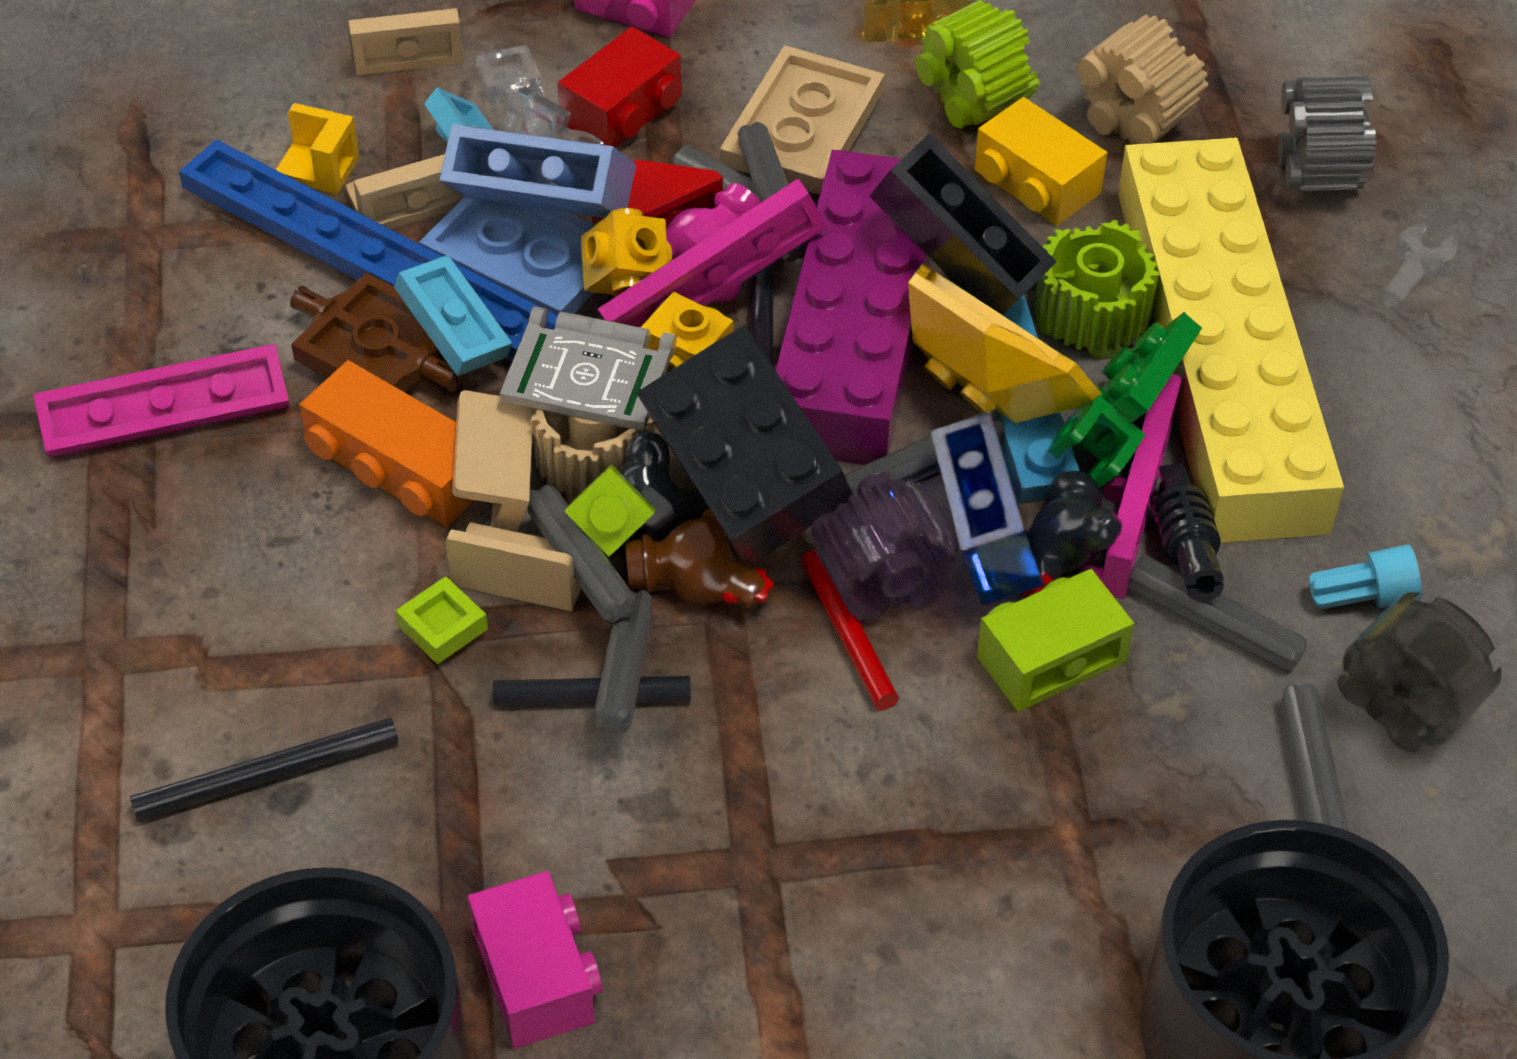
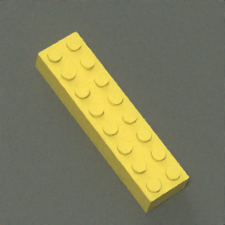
[1118,138,1344,543]

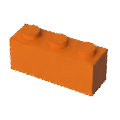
[299,360,474,527]

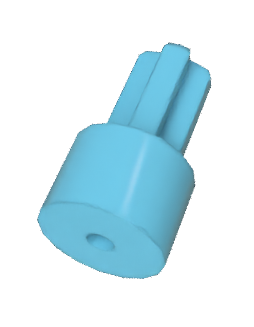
[1309,544,1422,609]

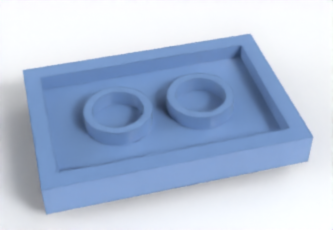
[419,197,595,316]

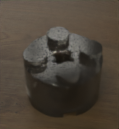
[1337,592,1502,753]

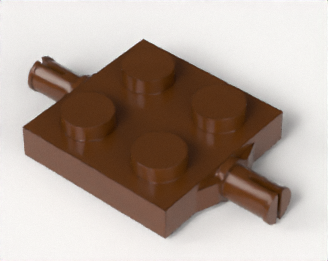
[290,272,465,392]

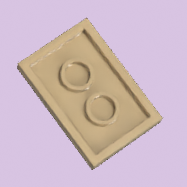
[720,45,885,195]

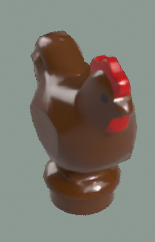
[625,509,774,608]

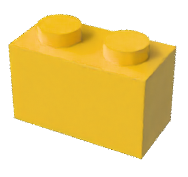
[974,97,1108,226]

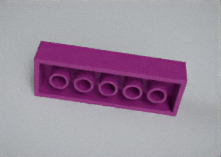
[776,149,931,465]

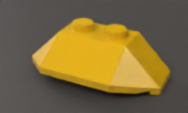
[908,263,1102,423]

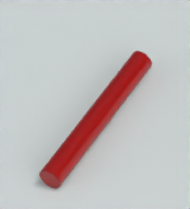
[800,549,899,711]

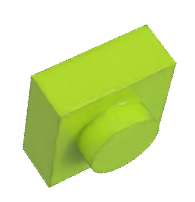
[564,464,656,557]
[395,576,488,665]

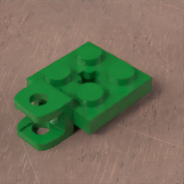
[1047,312,1202,488]

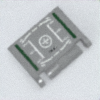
[500,306,677,431]

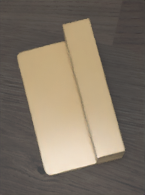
[349,8,464,76]
[346,154,465,229]
[452,390,532,532]
[445,522,581,612]

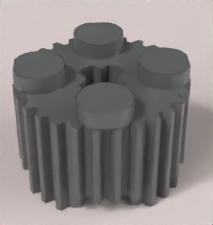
[1277,76,1376,191]

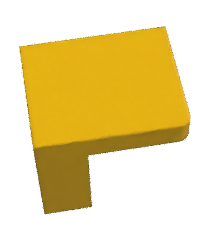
[276,103,360,195]

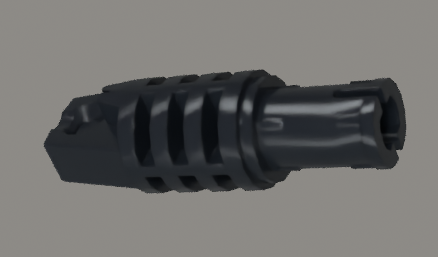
[1150,463,1224,601]

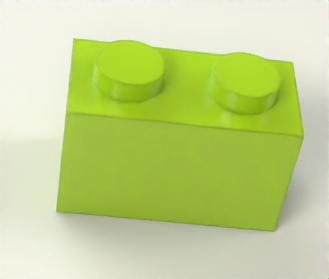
[977,569,1134,712]

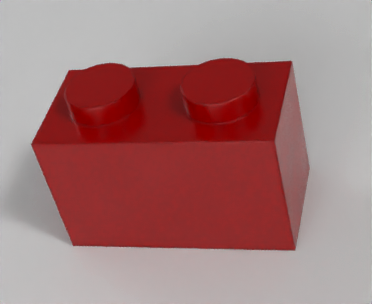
[557,26,682,148]

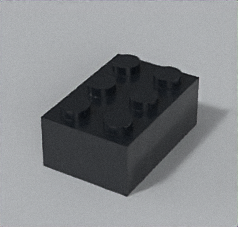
[636,325,855,567]

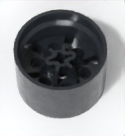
[1140,820,1449,1059]
[165,867,471,1059]

